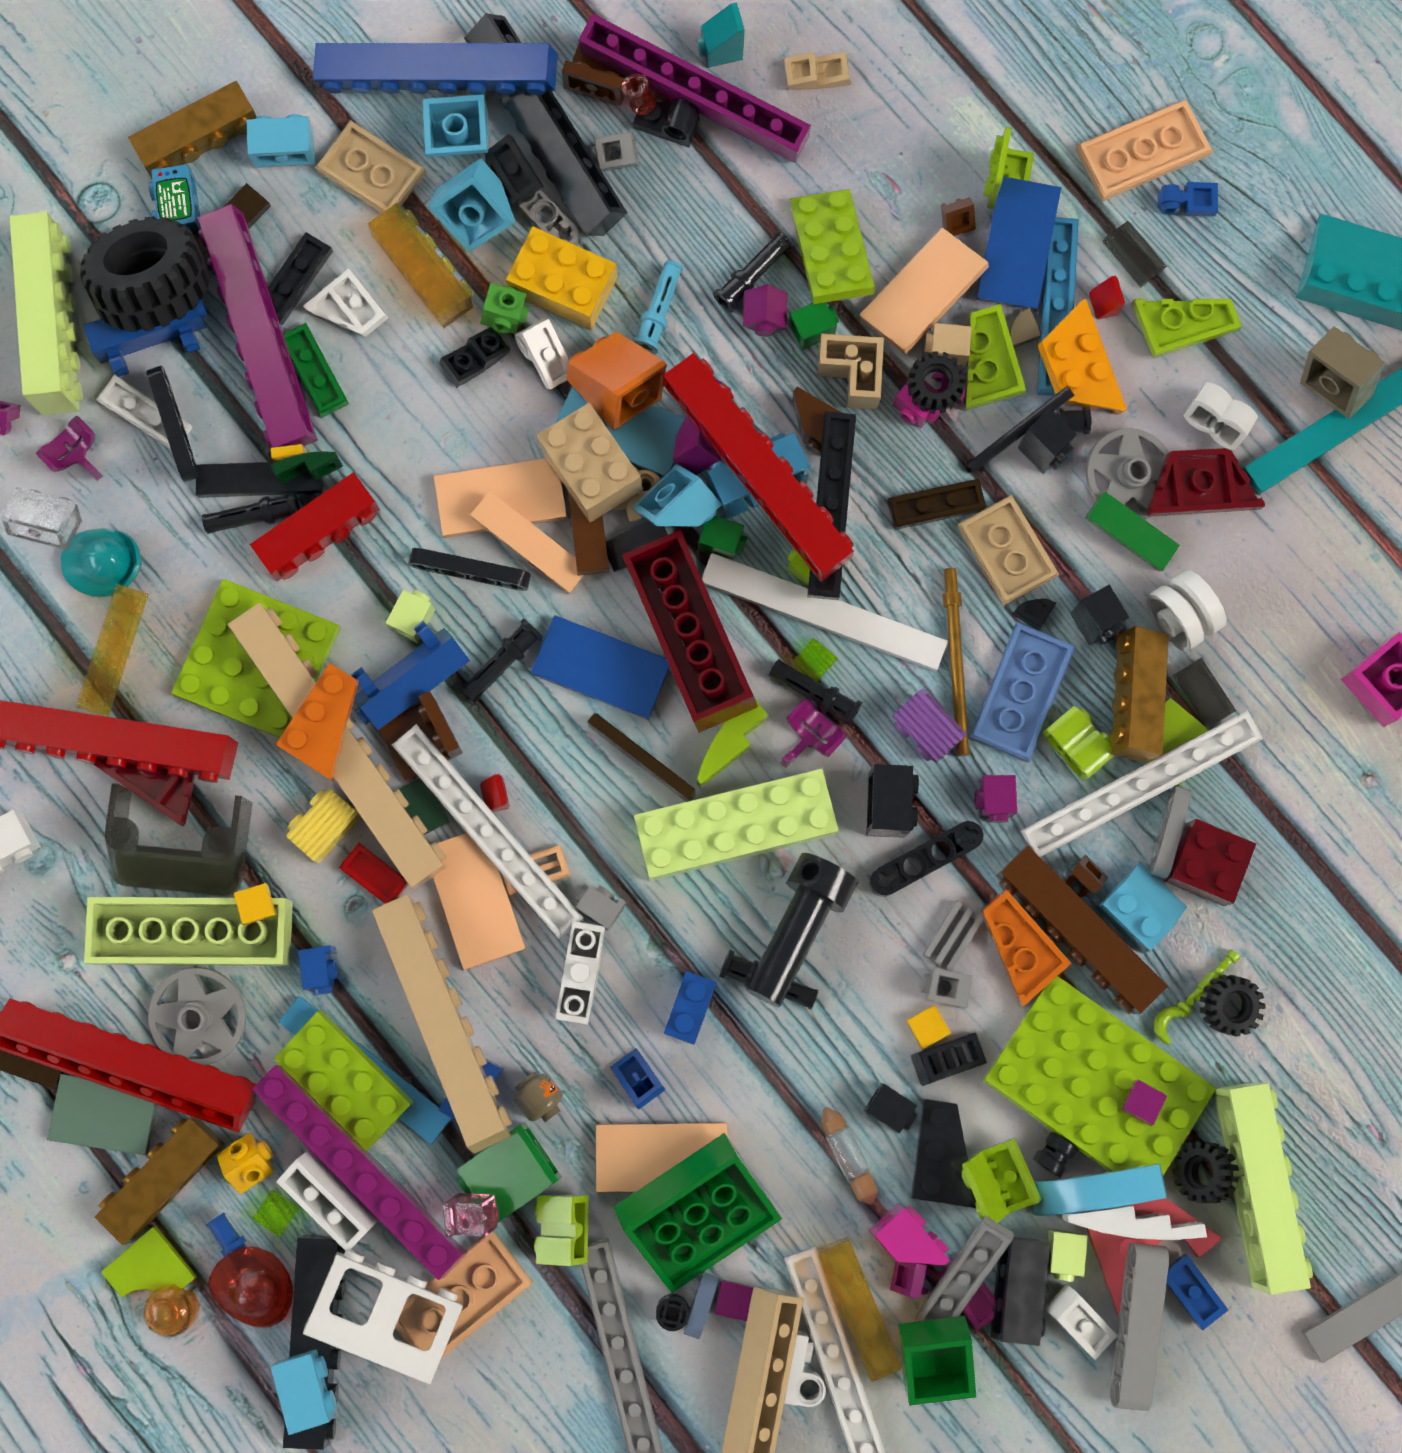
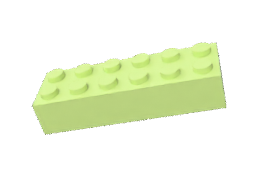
[9,211,83,415]
[634,769,839,881]
[84,897,293,966]
[1213,1082,1313,1295]

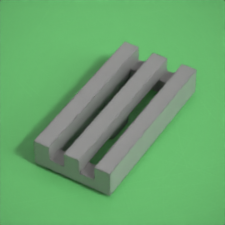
[923,900,984,971]

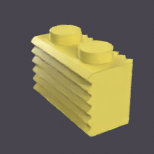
[286,788,362,864]

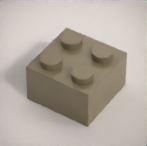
[1300,326,1385,419]

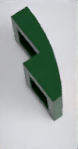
[270,451,343,484]

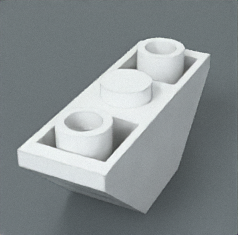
[555,921,605,1025]

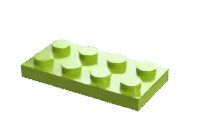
[790,189,875,304]
[274,1010,414,1151]

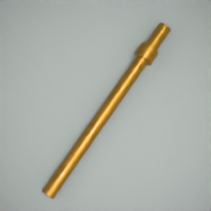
[942,568,969,757]

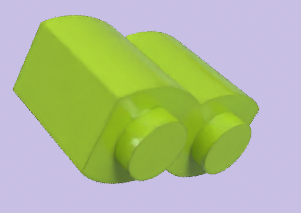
[1041,705,1115,781]

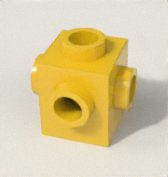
[216,1133,274,1195]

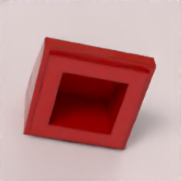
[1089,275,1125,320]
[480,774,510,812]

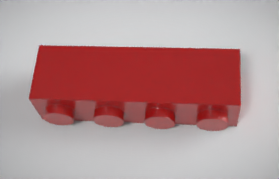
[249,472,380,582]

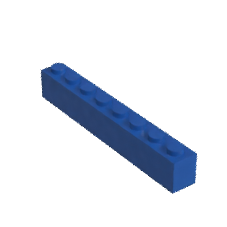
[313,43,558,95]

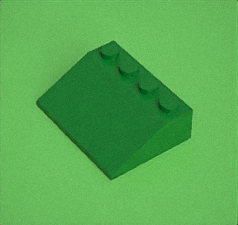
[613,1133,782,1293]

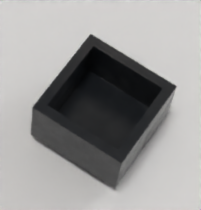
[866,764,919,838]

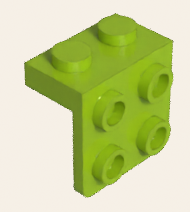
[983,127,1034,209]
[962,1137,1042,1223]

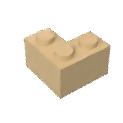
[817,334,884,410]

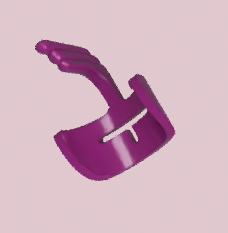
[36,416,103,481]
[780,700,847,768]

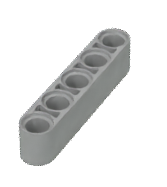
[1110,1243,1169,1411]

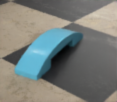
[1033,1163,1167,1216]

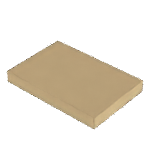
[315,120,426,220]
[957,495,1059,606]

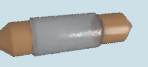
[821,1107,878,1205]

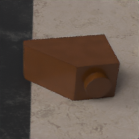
[792,387,841,456]

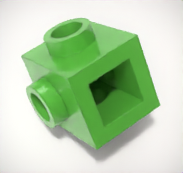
[480,283,530,334]

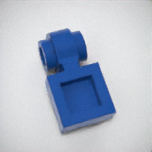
[1158,182,1218,217]

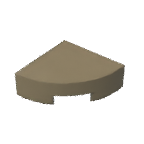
[1010,308,1041,348]

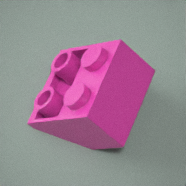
[869,1204,950,1265]

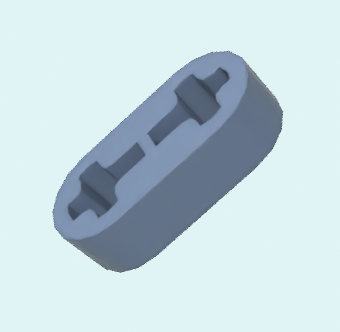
[683,1272,719,1339]

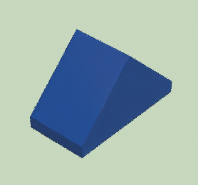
[610,1048,666,1110]

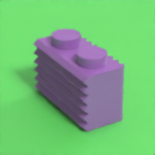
[892,688,967,763]

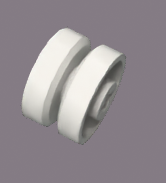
[1147,569,1227,652]

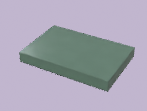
[47,1074,157,1155]

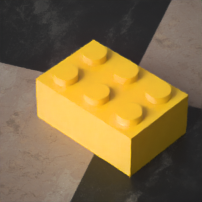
[506,226,618,330]

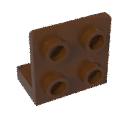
[562,43,630,106]
[379,691,463,781]

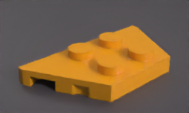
[1037,299,1127,414]

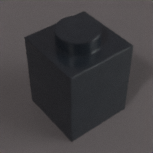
[863,1083,918,1133]

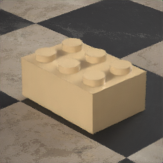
[536,402,643,523]

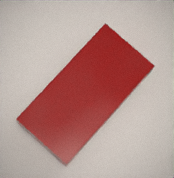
[338,842,409,904]

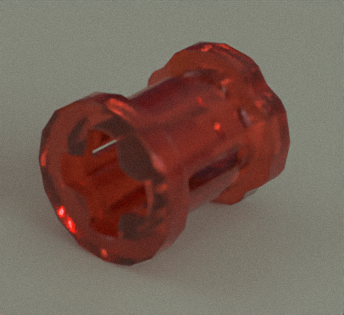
[622,73,657,115]

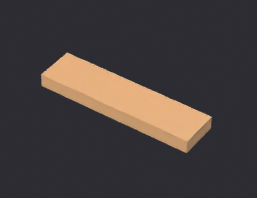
[470,490,584,594]

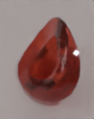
[208,1247,293,1328]

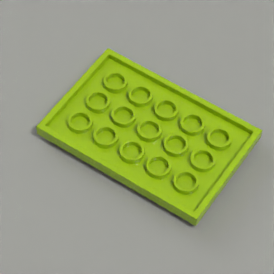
[982,976,1217,1175]

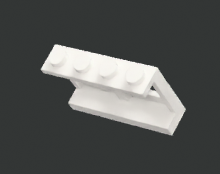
[303,1249,463,1385]

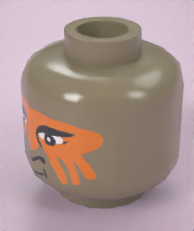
[514,1072,563,1122]

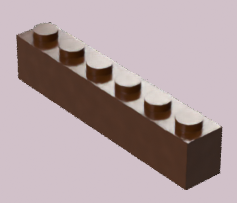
[996,846,1168,1015]

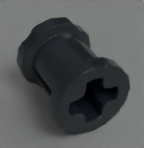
[1056,406,1092,435]

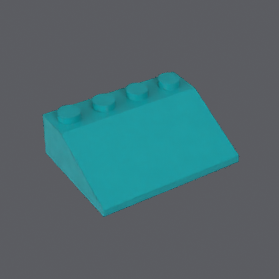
[1296,213,1402,331]

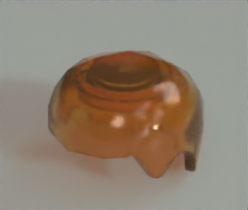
[143,1284,200,1337]

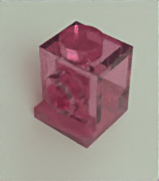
[442,1193,499,1237]

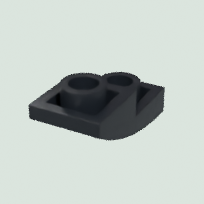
[439,327,511,388]

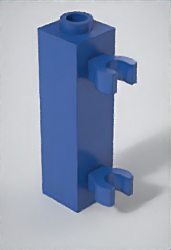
[83,299,208,377]
[351,621,470,730]

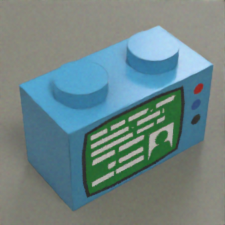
[148,164,201,236]

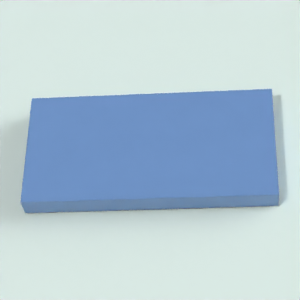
[969,622,1076,763]

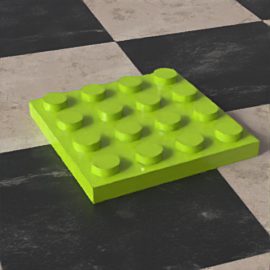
[171,579,341,738]

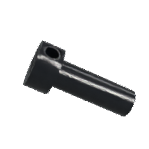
[745,853,859,1008]

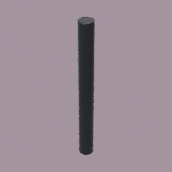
[967,386,1075,473]

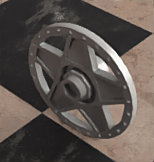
[1086,428,1169,519]
[148,967,246,1065]

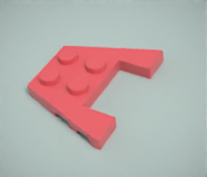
[1086,1198,1222,1317]

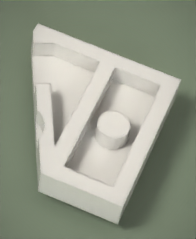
[304,268,389,337]

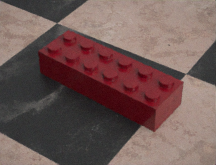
[622,530,758,733]

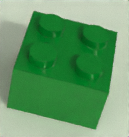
[898,1316,976,1406]

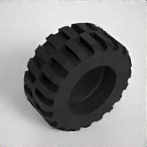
[80,216,210,332]

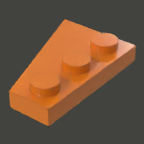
[275,662,359,780]
[981,890,1072,1006]

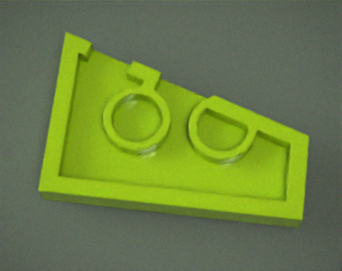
[1131,299,1242,359]
[966,304,1026,411]

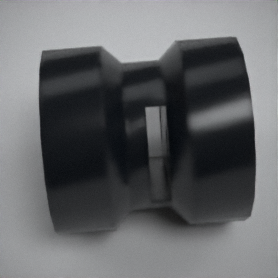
[1033,1132,1079,1178]
[656,1293,689,1331]

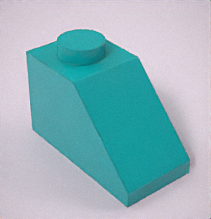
[696,2,745,68]

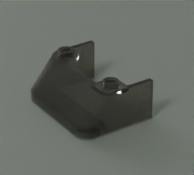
[105,783,253,896]

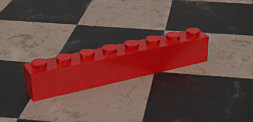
[663,352,854,582]
[0,700,238,783]
[0,998,256,1133]

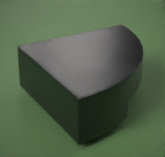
[1012,598,1056,631]

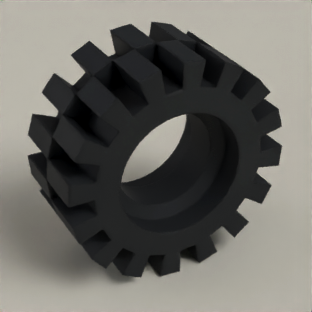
[907,351,966,414]
[1199,975,1266,1037]
[1173,1142,1239,1204]

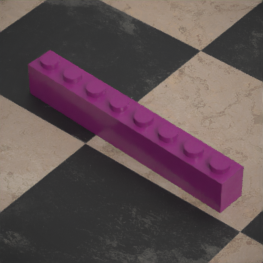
[578,13,811,163]
[198,204,318,448]
[252,1065,468,1280]

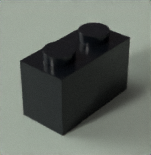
[1018,408,1077,474]
[1070,584,1129,645]

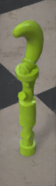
[1154,949,1241,1045]

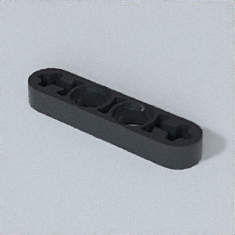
[146,365,200,483]
[408,548,531,591]
[869,821,984,897]

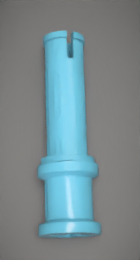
[632,260,683,354]

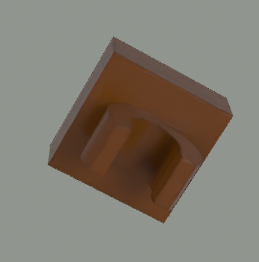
[941,197,976,236]
[1065,854,1108,898]

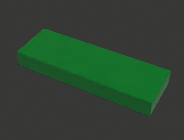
[283,322,349,418]
[1085,491,1180,571]

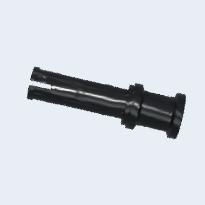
[713,232,792,313]
[202,490,300,534]
[460,618,544,703]
[768,659,863,727]
[719,950,819,1010]

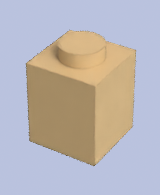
[924,323,972,366]

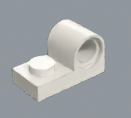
[515,319,569,390]
[1044,1284,1118,1360]
[784,1331,826,1407]

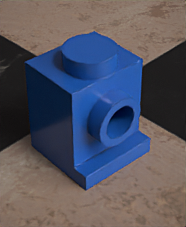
[298,945,338,996]

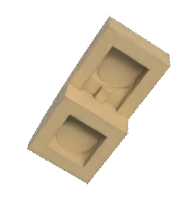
[784,51,851,89]

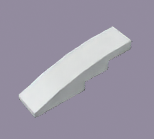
[1061,1205,1207,1240]

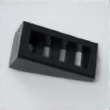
[911,1032,987,1086]

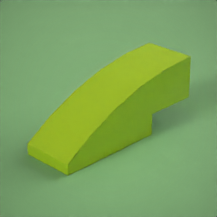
[697,699,768,788]

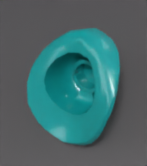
[60,528,142,597]

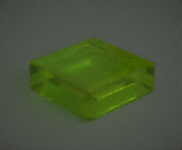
[793,638,838,682]
[252,1189,300,1237]

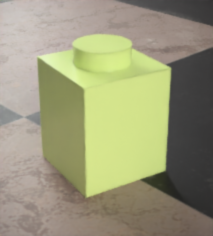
[386,590,435,643]
[1047,1229,1088,1281]

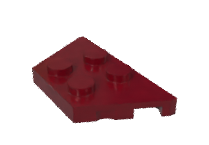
[1147,448,1265,517]
[93,721,195,826]

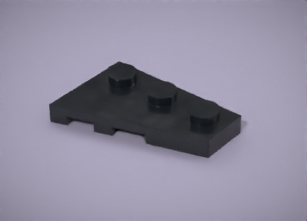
[911,1099,976,1208]

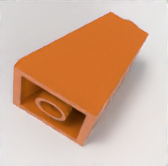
[567,331,667,431]

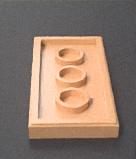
[1076,99,1213,201]
[859,228,989,355]
[434,458,567,538]
[433,833,526,971]
[596,1123,728,1192]
[395,1229,533,1357]

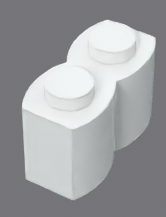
[1183,382,1258,450]

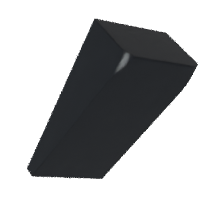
[606,521,668,572]

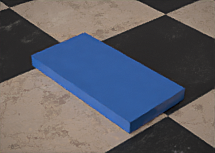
[976,177,1062,311]
[531,615,670,720]

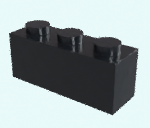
[990,1237,1051,1346]

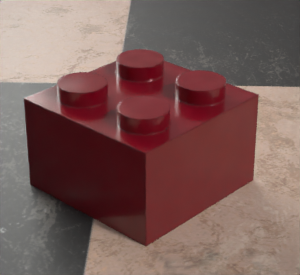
[1164,819,1256,906]

